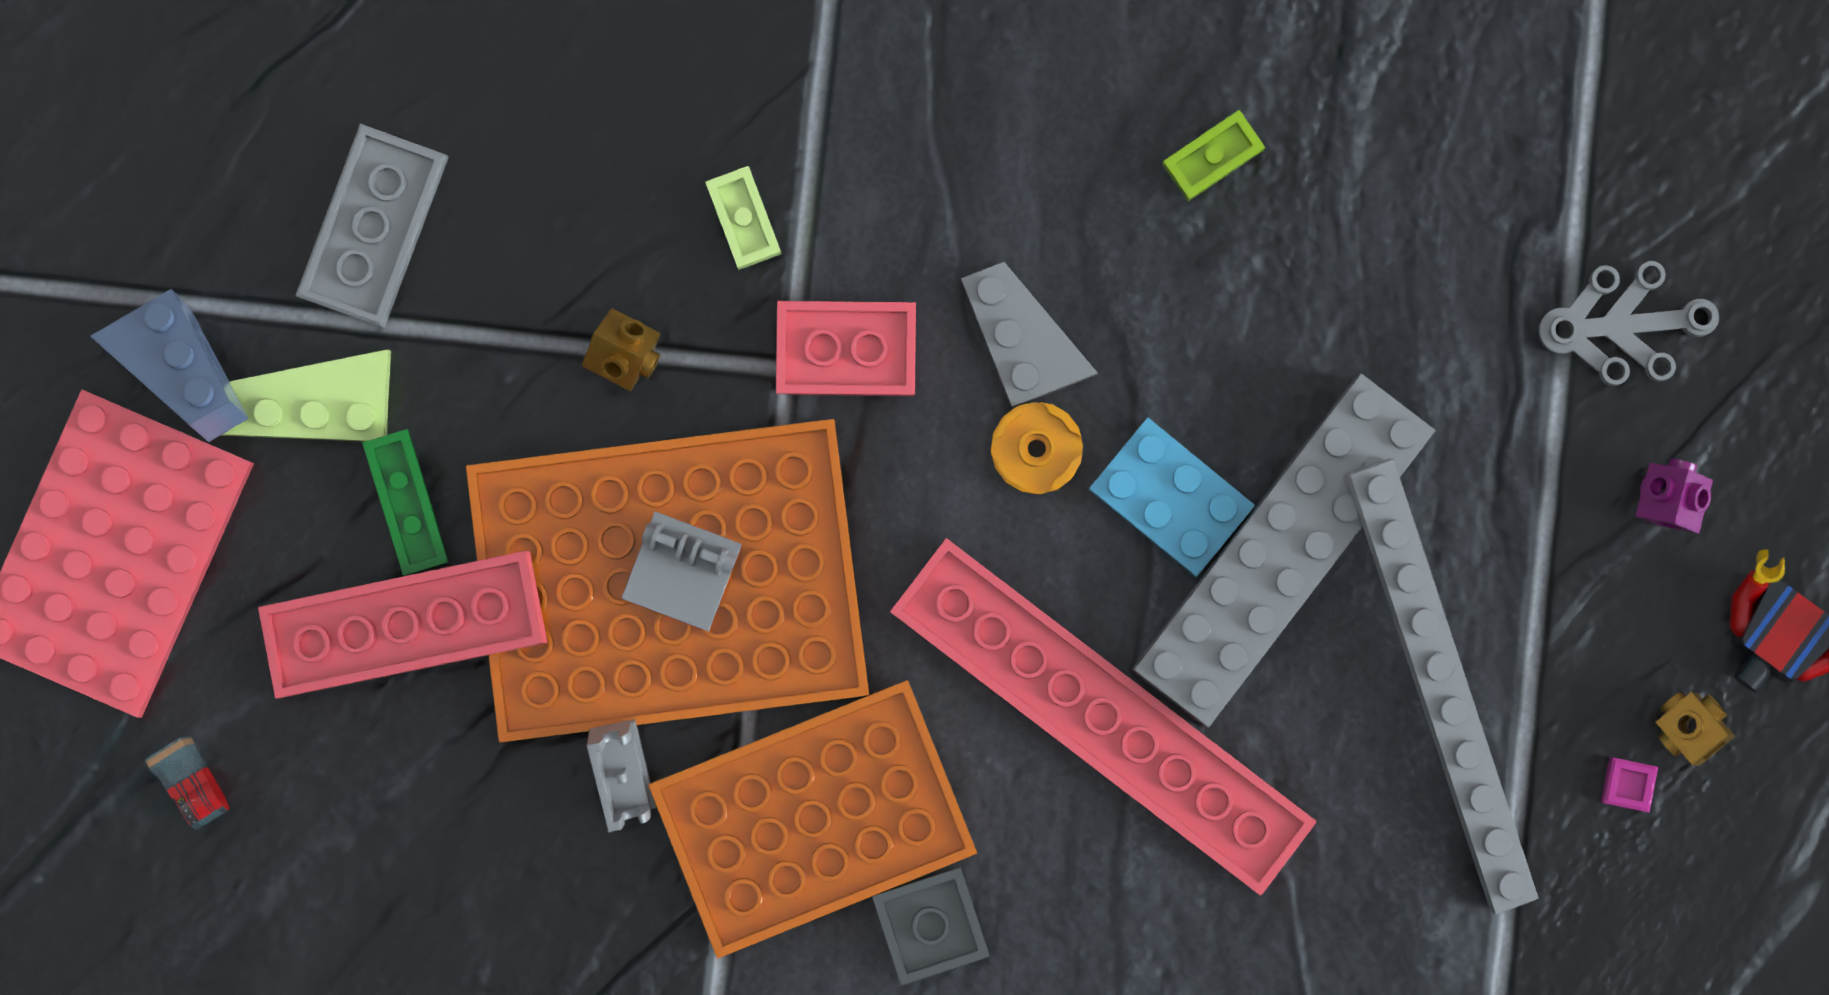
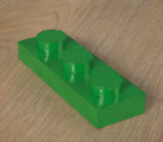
[362,429,449,576]

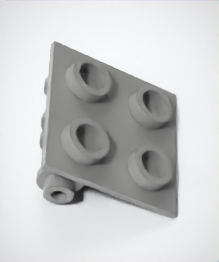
[621,511,742,631]

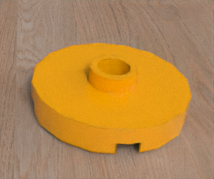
[990,402,1083,495]

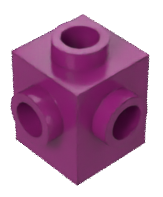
[1636,459,1713,534]

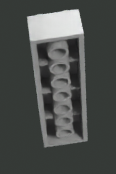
[1131,374,1436,727]

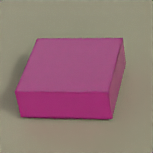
[1601,757,1658,813]

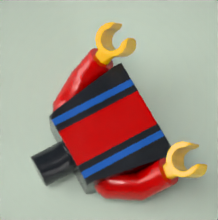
[1729,549,1829,693]

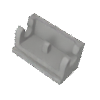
[587,719,656,832]

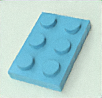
[1088,418,1255,577]

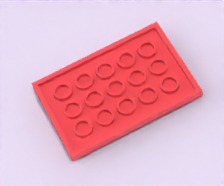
[0,389,254,718]

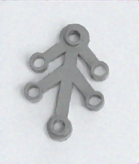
[1539,261,1719,386]

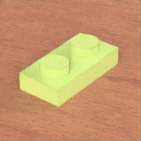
[706,166,782,270]

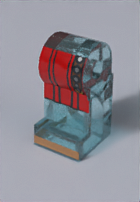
[145,736,229,830]

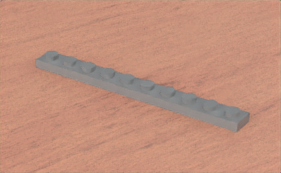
[1345,459,1539,915]

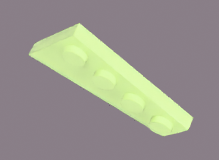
[222,349,391,442]

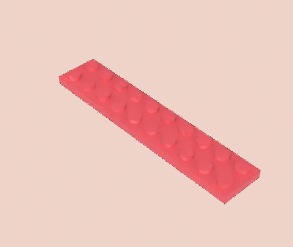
[890,538,1317,896]

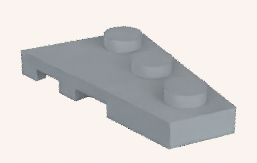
[961,262,1098,408]

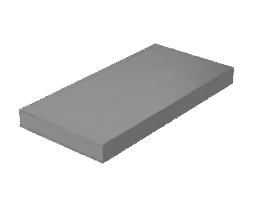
[295,124,448,328]

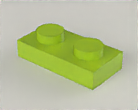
[1162,110,1265,201]

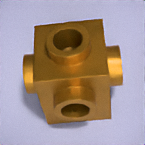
[581,308,661,391]
[1656,692,1735,766]

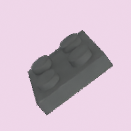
[872,866,990,986]

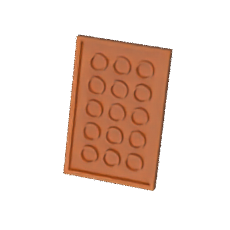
[648,680,978,959]

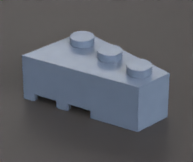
[91,289,249,442]

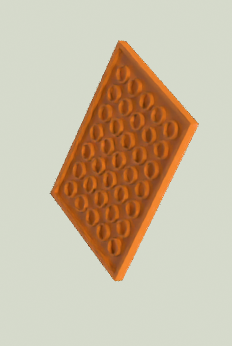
[466,419,869,743]

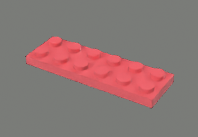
[258,551,547,699]

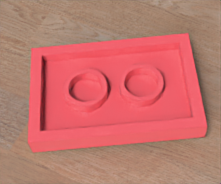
[776,301,916,396]

